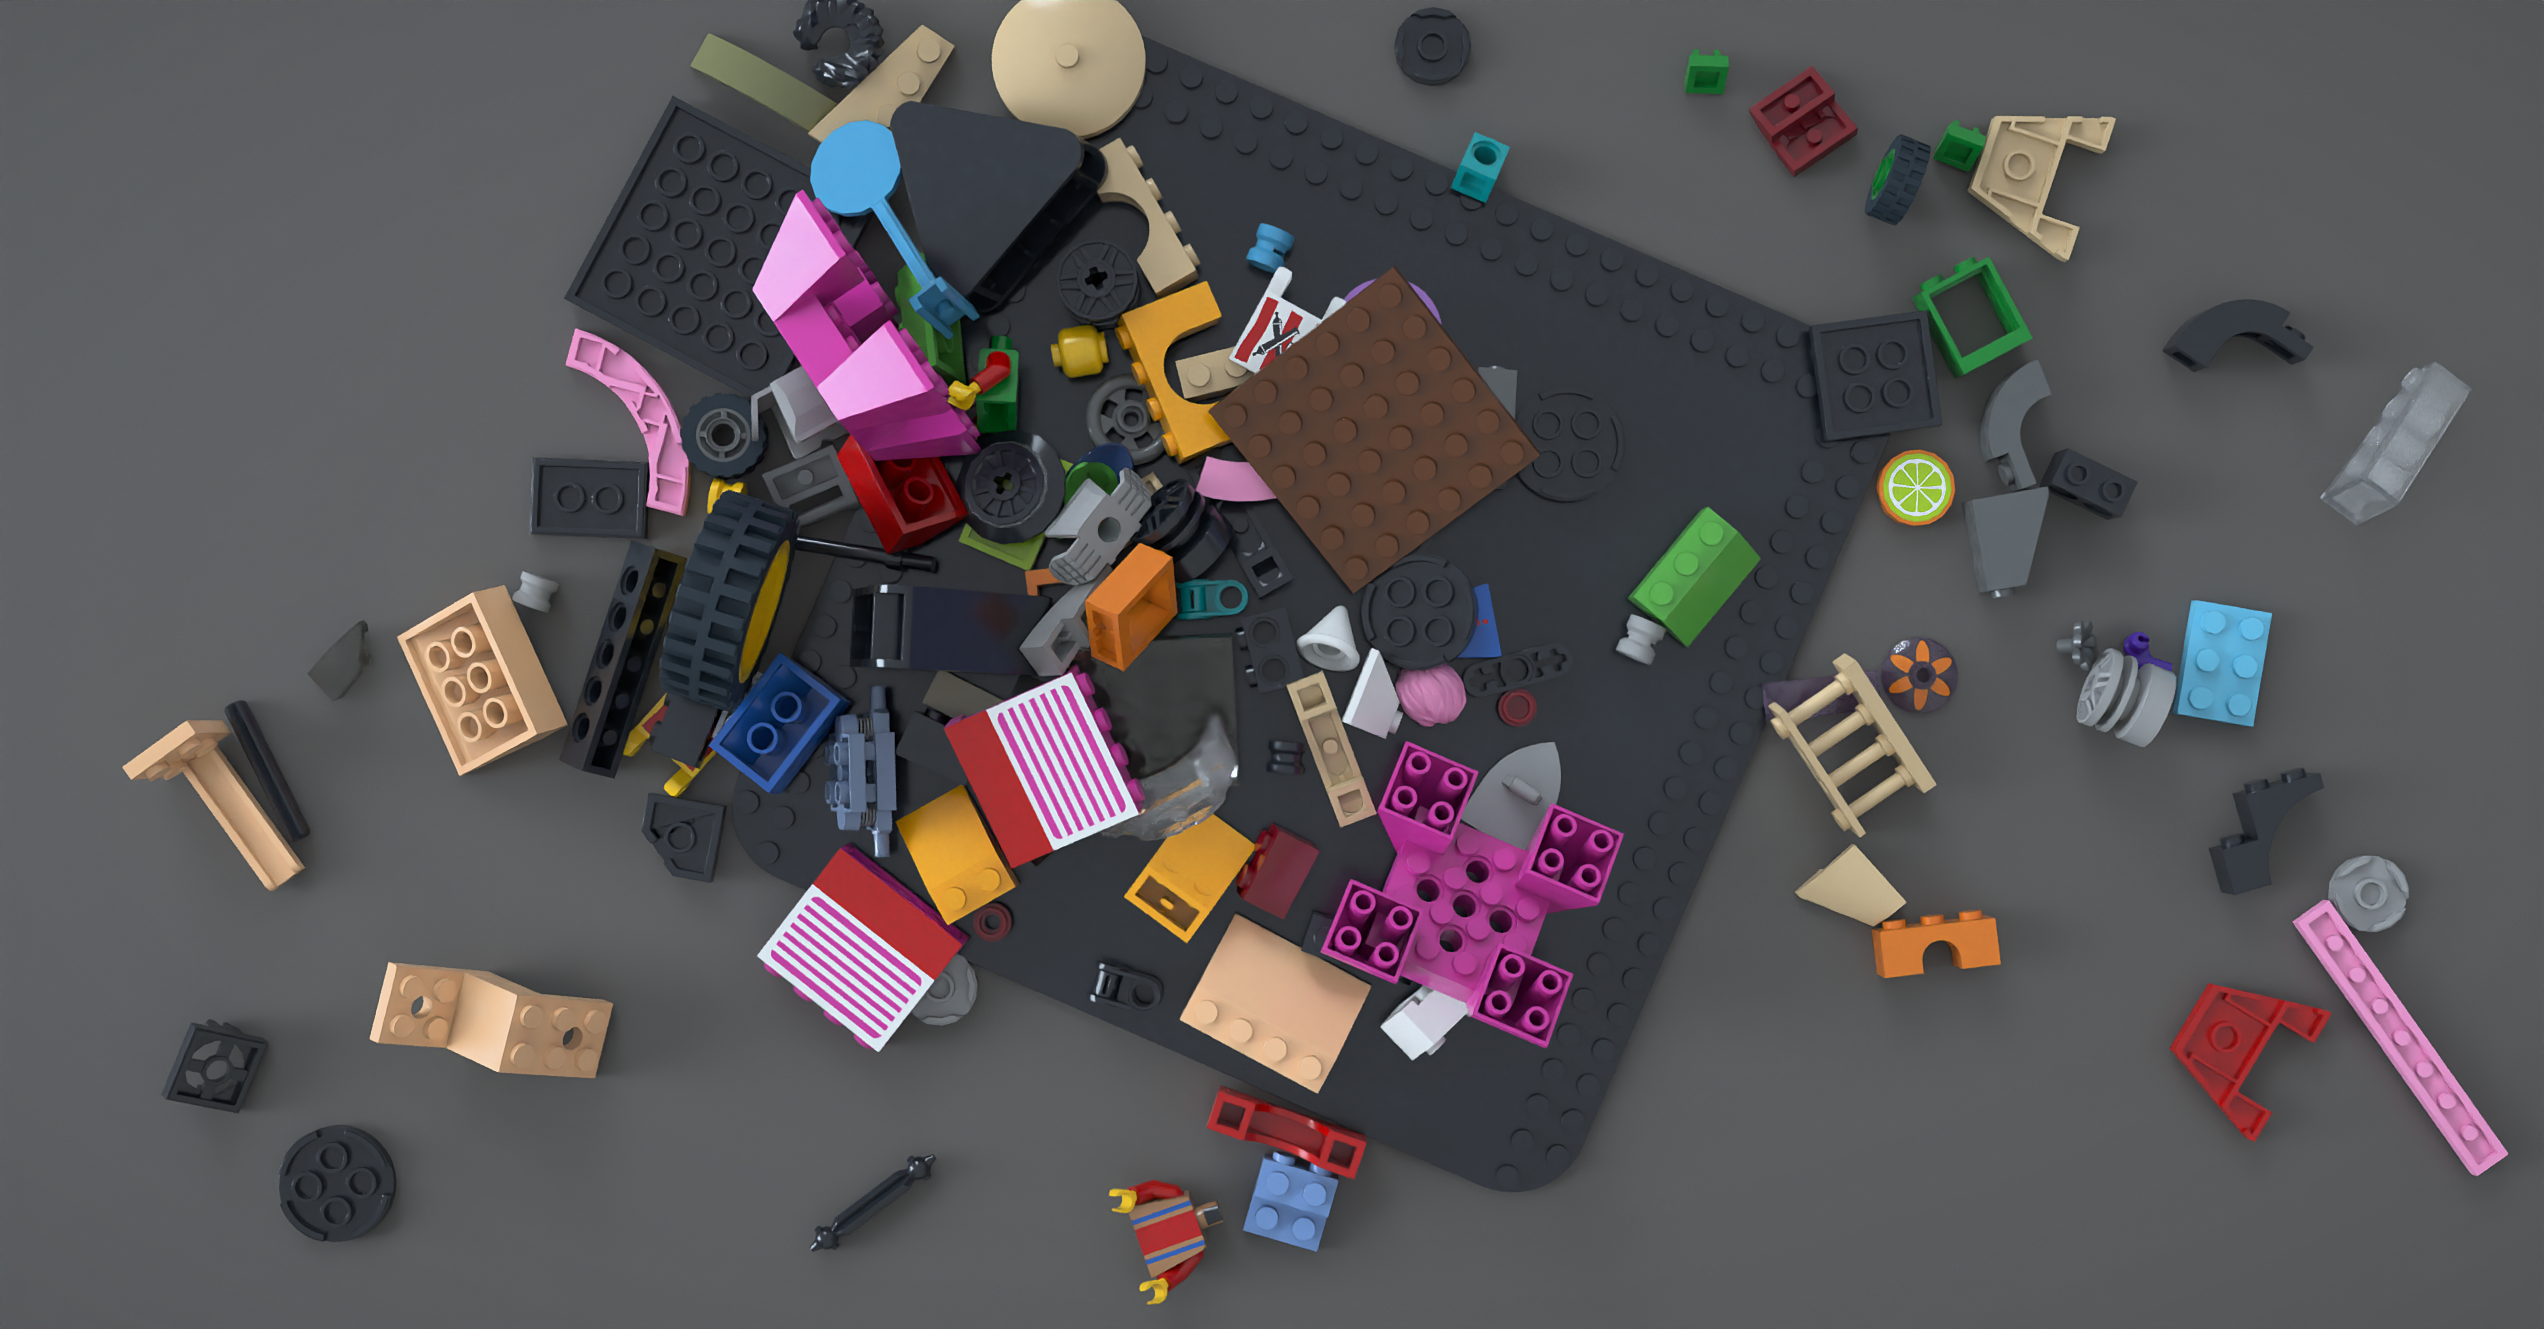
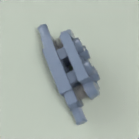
[824,686,897,857]

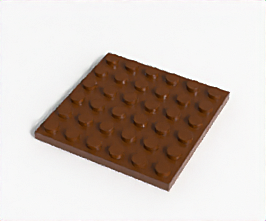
[1208,265,1540,594]

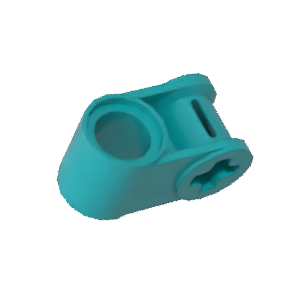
[1175,579,1250,620]

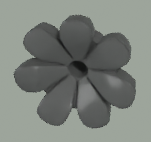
[2057,621,2097,671]

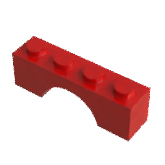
[1206,1085,1367,1179]

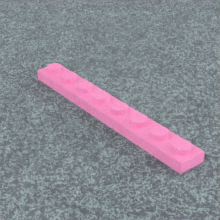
[2292,900,2508,1176]

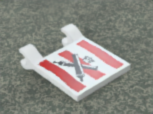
[1229,266,1347,373]

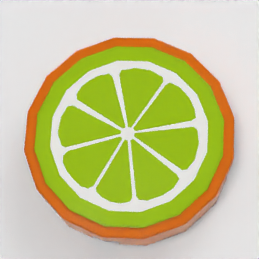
[1876,449,1955,527]

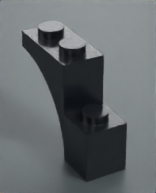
[2208,768,2324,895]

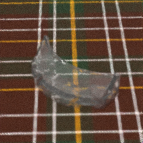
[1099,715,1239,841]

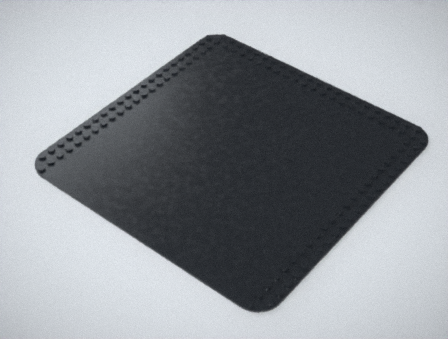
[732,36,1891,1192]

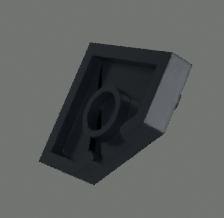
[641,793,727,883]

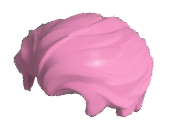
[1395,664,1466,727]

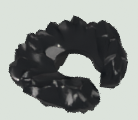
[793,0,885,89]

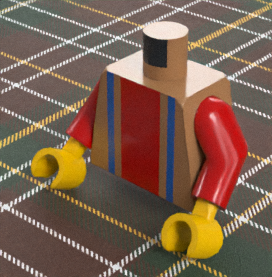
[1109,1180,1224,1305]

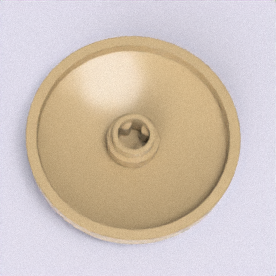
[992,0,1146,139]

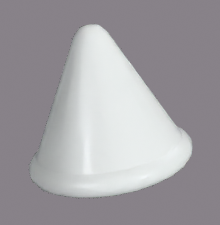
[1296,605,1360,672]

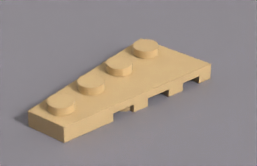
[808,25,955,143]

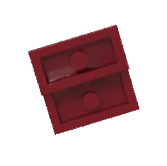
[1749,66,1858,177]

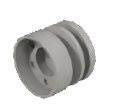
[2076,648,2176,747]

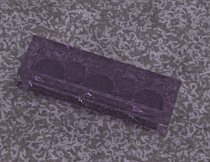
[1762,670,1881,722]

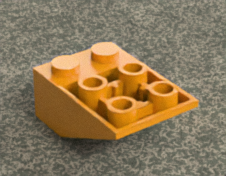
[1124,800,1255,943]

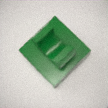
[1684,49,1729,94]
[1933,120,1986,172]

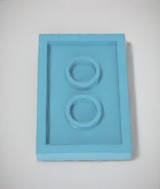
[2172,600,2272,727]

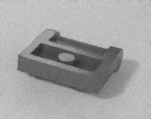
[762,444,863,535]

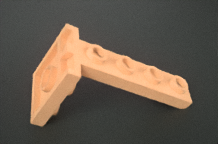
[122,720,305,891]

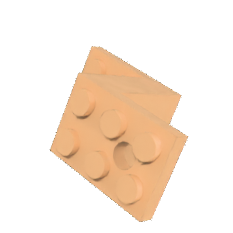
[370,962,613,1078]

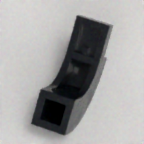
[2162,299,2314,372]

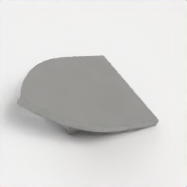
[1461,742,1561,850]

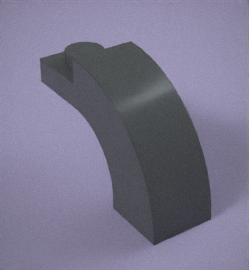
[1979,359,2052,492]

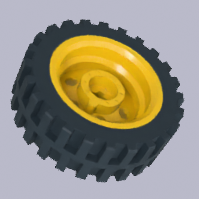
[659,490,799,712]

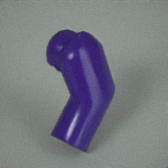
[2123,632,2172,671]

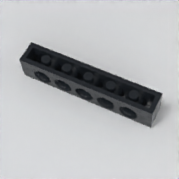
[559,540,687,779]

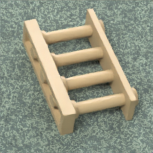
[1768,653,1937,837]

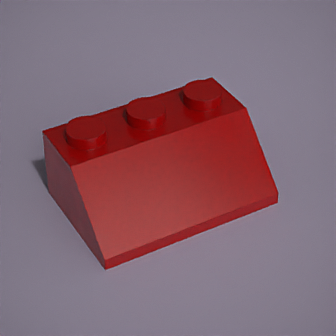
[836,435,969,555]

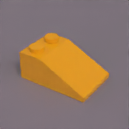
[896,785,1020,925]

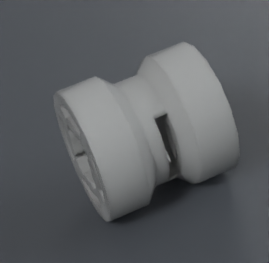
[1616,614,1667,665]

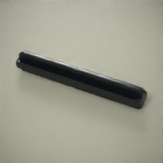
[224,700,310,842]

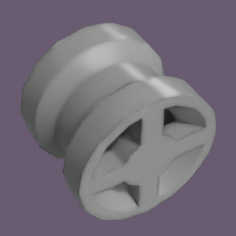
[512,571,560,613]

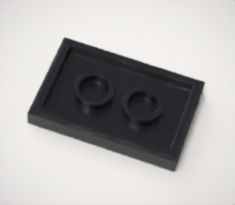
[529,457,650,539]

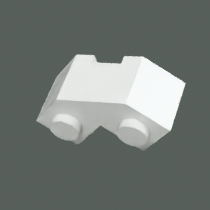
[1380,985,1471,1061]

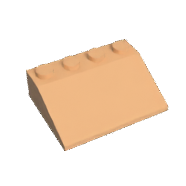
[397,585,568,776]
[1180,913,1372,1094]

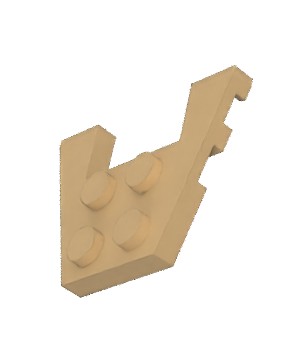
[1967,116,2116,262]

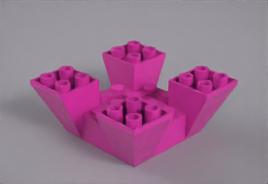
[752,190,981,461]
[1321,741,1624,1049]

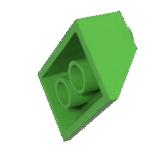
[895,252,966,387]
[1627,507,1761,648]

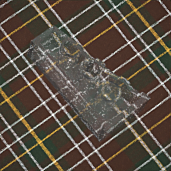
[2320,361,2472,526]

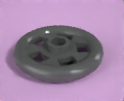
[1085,374,1165,465]

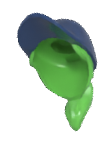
[1058,443,1134,539]

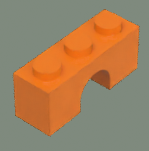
[1871,910,2001,978]

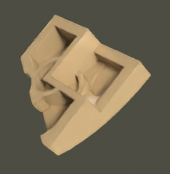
[1794,844,1907,926]

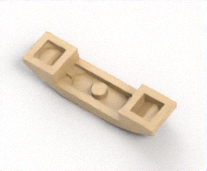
[1286,671,1377,827]

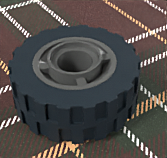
[680,393,769,480]

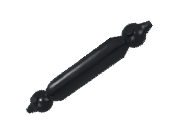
[810,1154,936,1252]

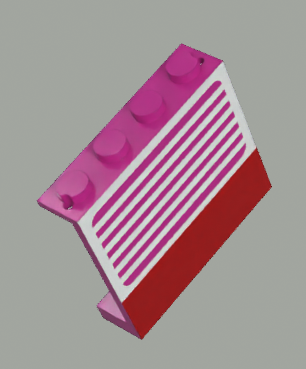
[944,664,1145,868]
[757,842,970,1052]

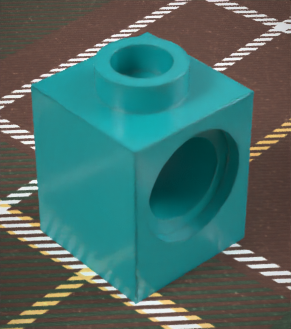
[1451,132,1510,203]

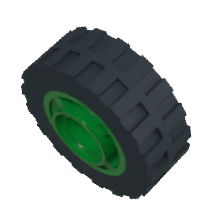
[1865,134,1931,226]

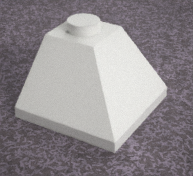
[1341,648,1403,739]

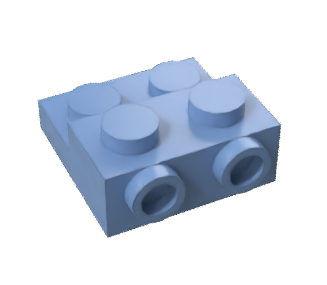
[1243,1151,1339,1252]

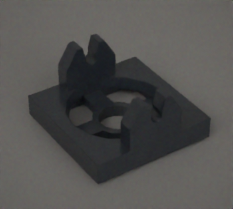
[161,1019,268,1114]

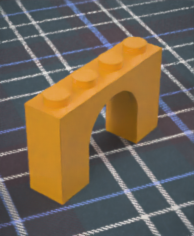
[1115,281,1232,464]

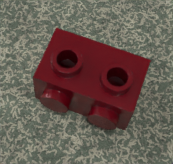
[1236,823,1320,920]

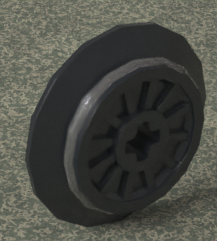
[957,430,1066,545]

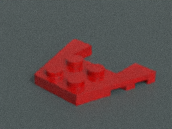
[2169,983,2332,1142]

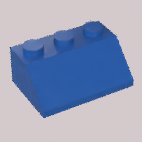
[709,652,851,794]

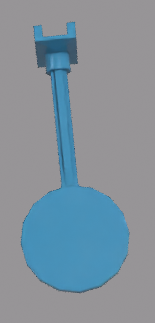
[810,120,980,340]

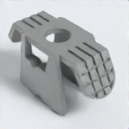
[751,366,849,460]
[1044,468,1152,585]

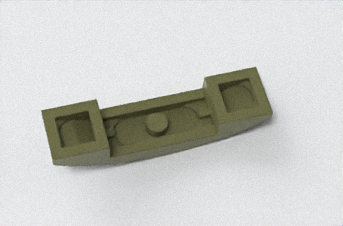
[690,33,838,133]

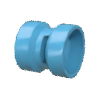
[1246,223,1295,274]

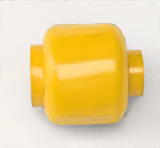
[1051,324,1109,378]

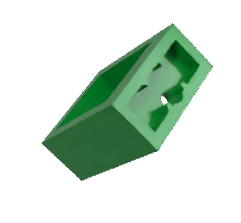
[1912,256,2032,379]

